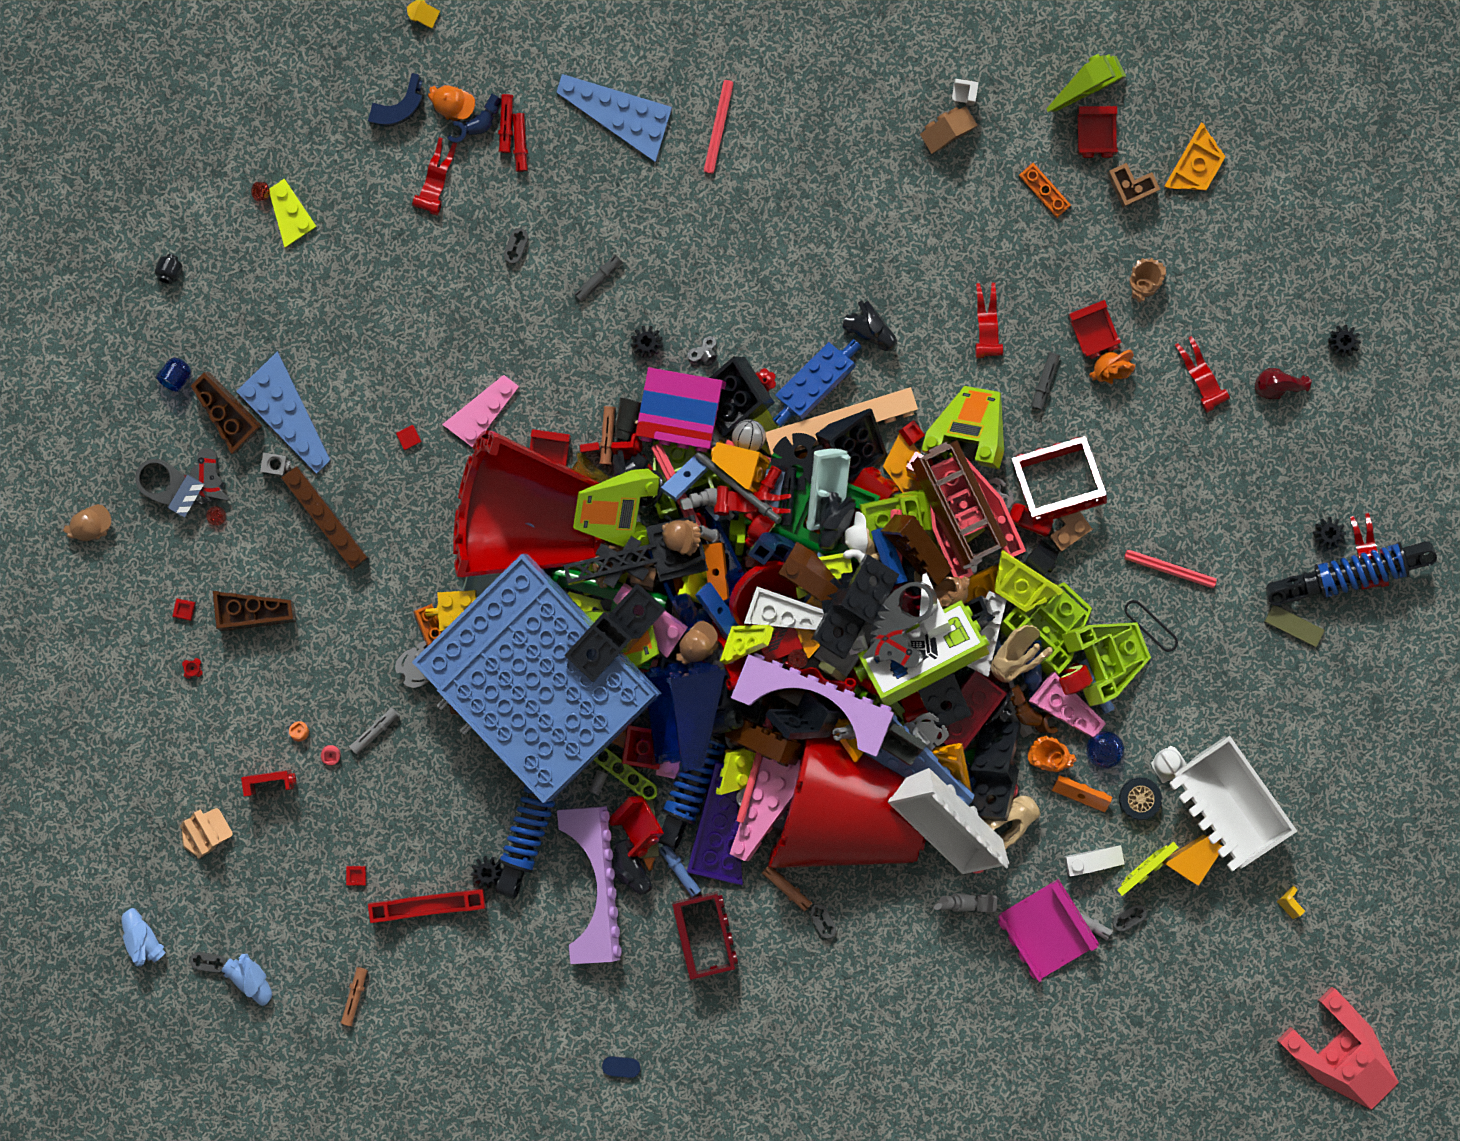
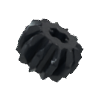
[1327,325,1361,357]
[631,326,663,358]
[1312,517,1346,550]
[471,856,503,889]

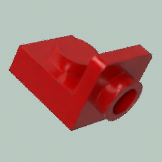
[611,433,643,460]

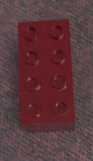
[937,669,1007,750]
[672,891,738,980]

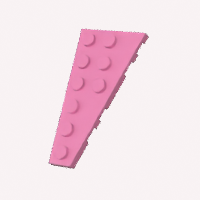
[730,757,801,861]

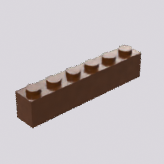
[282,466,369,569]

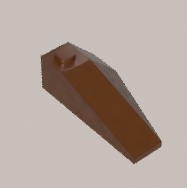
[777,542,842,602]

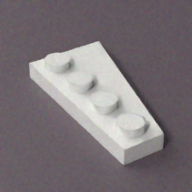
[744,587,824,630]
[967,591,1006,677]

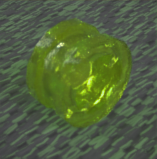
[853,663,869,683]

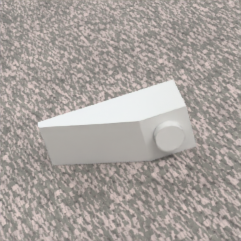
[919,574,951,639]
[1064,845,1125,876]

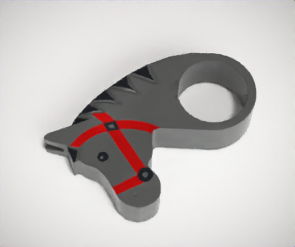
[135,448,230,505]
[863,582,937,668]

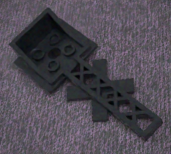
[563,515,708,588]

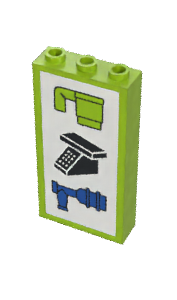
[858,600,990,706]

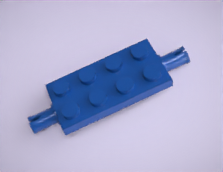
[772,339,862,428]

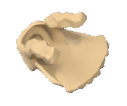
[991,625,1053,683]
[983,796,1040,850]

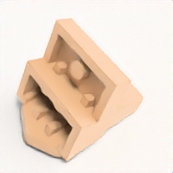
[180,808,232,859]

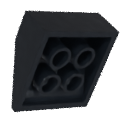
[709,356,775,437]
[815,408,887,484]

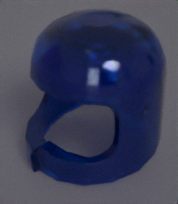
[155,357,191,392]

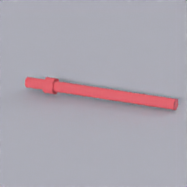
[736,717,773,823]

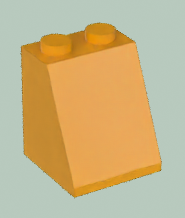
[711,442,770,493]
[1163,834,1222,886]

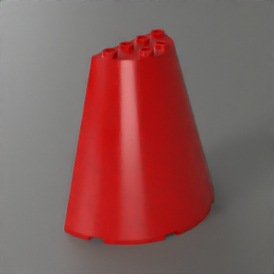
[453,430,605,577]
[768,733,926,868]

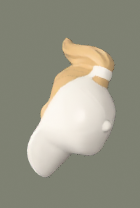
[845,512,880,561]

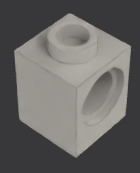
[260,453,291,476]

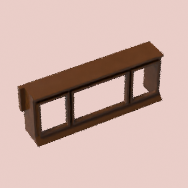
[910,440,1008,571]

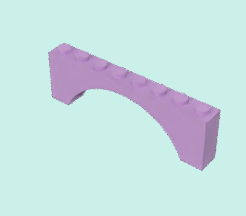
[731,652,895,757]
[557,806,622,964]

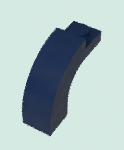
[368,73,423,126]
[748,532,795,565]

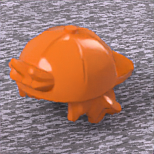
[428,85,475,121]
[1089,350,1135,384]
[1028,736,1077,772]

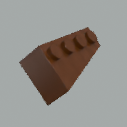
[191,372,262,454]
[881,514,952,586]
[213,591,296,631]
[724,717,804,767]

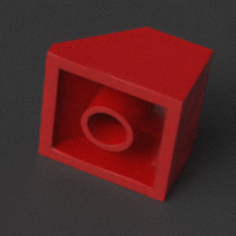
[621,726,665,770]

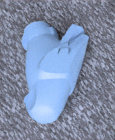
[122,908,166,966]
[221,954,272,1006]

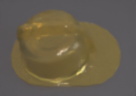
[571,452,610,482]

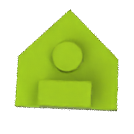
[729,513,746,556]

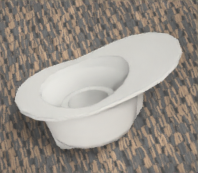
[1151,746,1186,783]

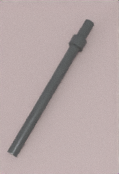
[695,451,782,524]

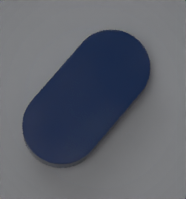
[602,1056,640,1078]

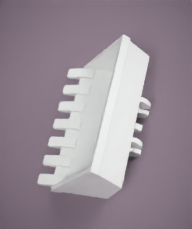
[1170,736,1297,871]
[888,768,1009,874]

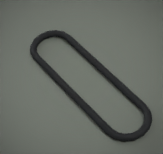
[1124,600,1178,652]

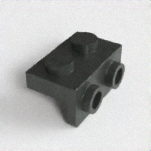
[881,723,926,766]

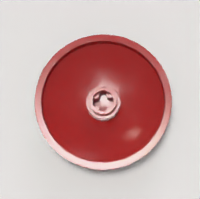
[729,561,798,626]

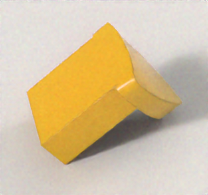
[407,0,440,28]
[1277,886,1305,919]

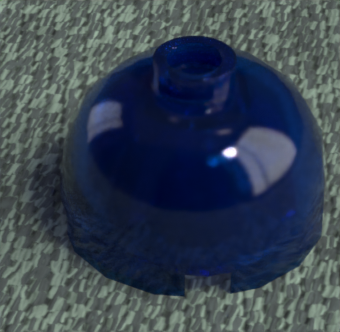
[1086,731,1125,769]

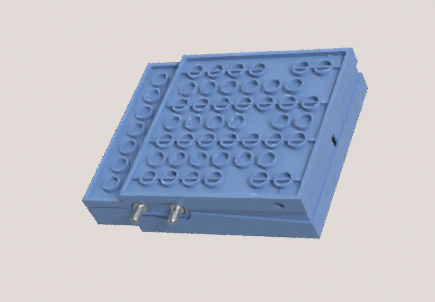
[412,554,662,803]

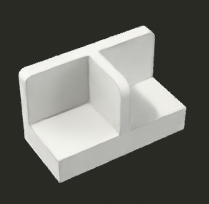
[952,79,978,106]

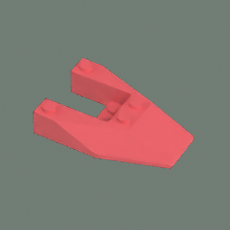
[930,457,1026,579]
[1277,987,1399,1110]

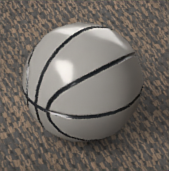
[732,419,766,452]

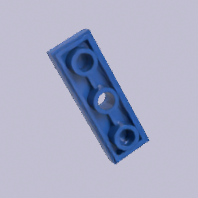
[871,528,908,586]
[695,582,740,640]

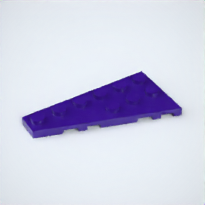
[687,762,743,885]

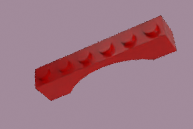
[368,888,486,923]

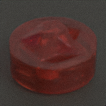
[251,182,270,201]
[206,506,226,526]
[787,649,808,670]

